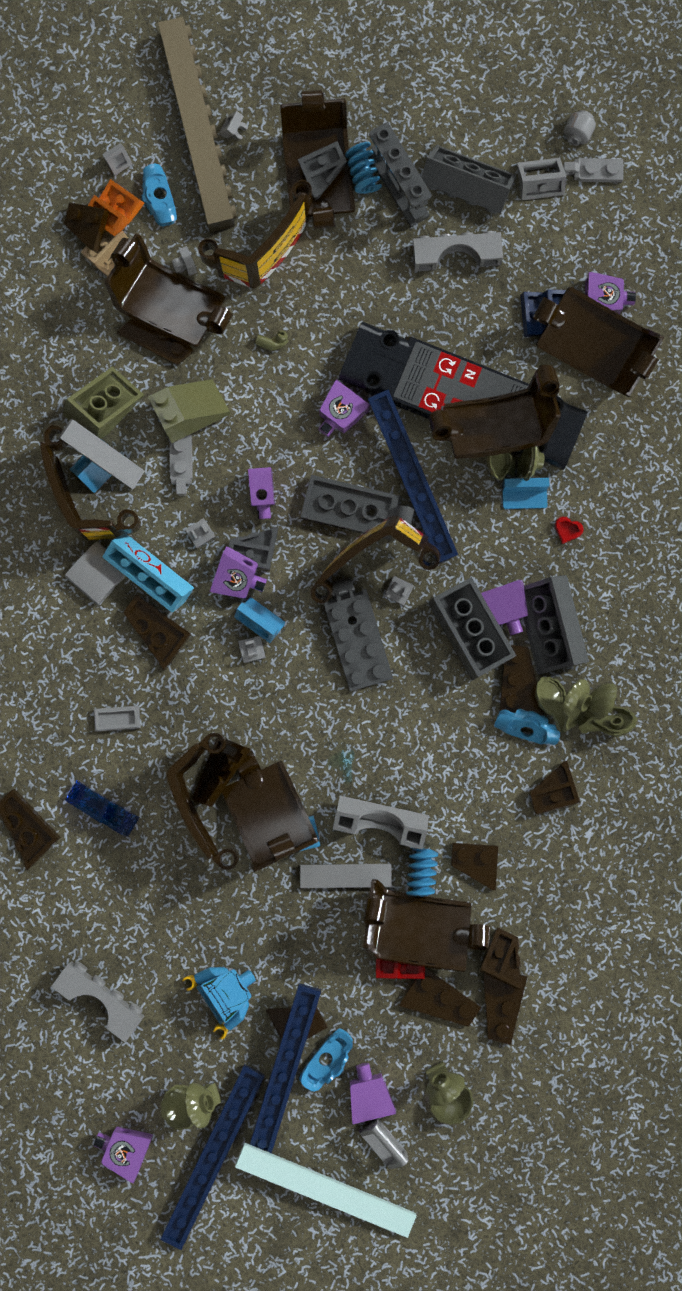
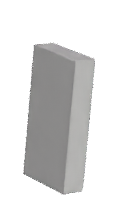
[94,706,141,732]

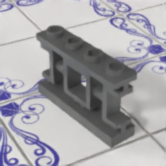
[368,122,432,228]

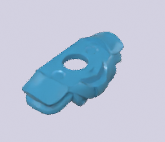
[141,164,177,226]
[494,709,560,745]
[299,1028,353,1092]

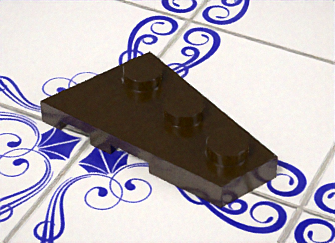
[117,319,194,366]
[123,595,192,670]
[499,645,545,716]
[192,737,251,807]
[0,789,61,870]
[398,967,482,1027]
[483,973,527,1045]

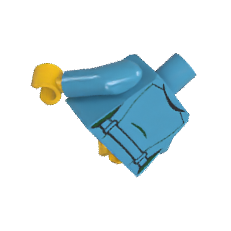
[182,967,256,1040]

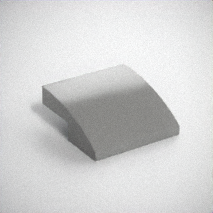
[65,541,126,606]

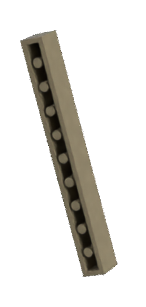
[158,17,237,232]

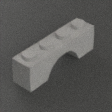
[412,231,503,272]
[333,796,429,849]
[51,961,145,1042]

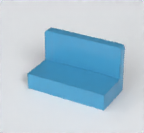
[69,439,112,493]
[502,478,550,509]
[234,597,285,643]

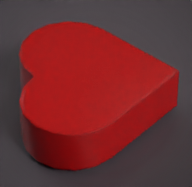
[554,516,584,544]

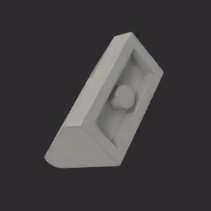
[517,158,566,200]
[359,1118,408,1169]

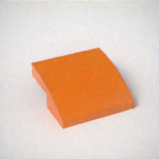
[88,179,144,236]

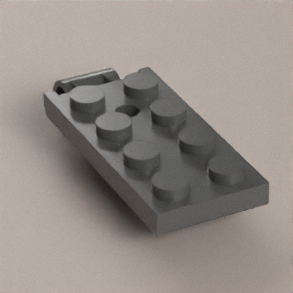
[301,475,414,540]
[323,577,393,692]

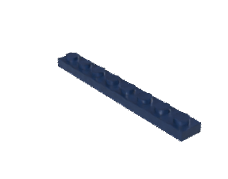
[368,390,458,563]
[249,983,321,1154]
[160,1064,265,1250]

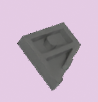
[298,141,347,200]
[229,527,278,571]

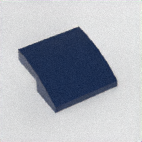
[520,289,566,337]

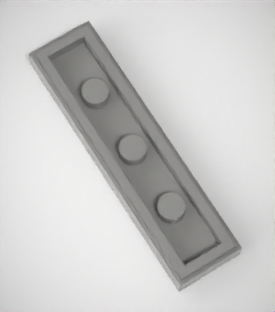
[58,419,145,489]
[300,864,392,888]

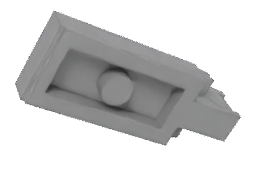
[563,158,623,183]
[169,435,193,496]

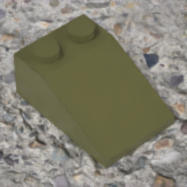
[63,366,144,439]
[148,379,231,443]

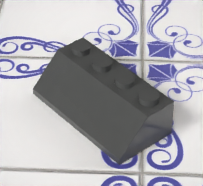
[421,145,517,214]
[523,575,589,675]
[428,577,516,681]

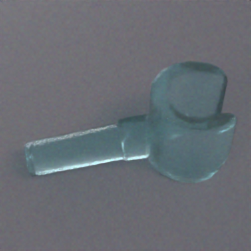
[341,750,355,782]

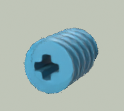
[345,142,382,194]
[406,847,439,896]

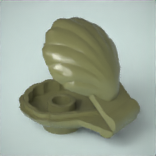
[486,446,544,481]
[535,676,592,732]
[578,683,637,737]
[424,1061,474,1125]
[161,1082,221,1130]

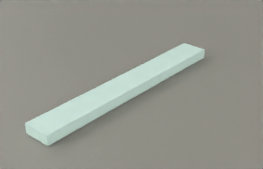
[235,1142,417,1238]

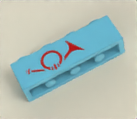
[102,534,194,613]

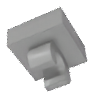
[219,111,248,140]
[102,143,132,175]
[172,246,197,276]
[185,518,216,549]
[384,576,414,606]
[238,636,266,663]

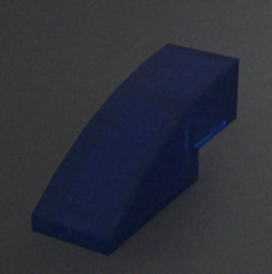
[65,780,140,837]

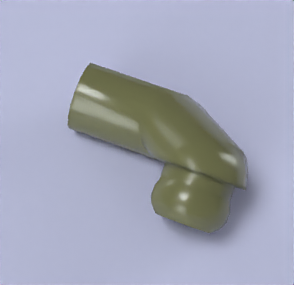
[255,331,288,351]

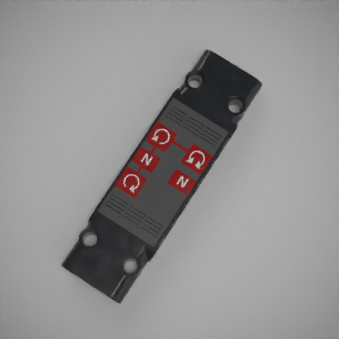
[339,321,588,470]

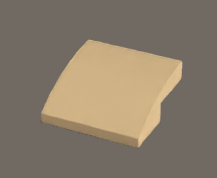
[81,229,128,277]

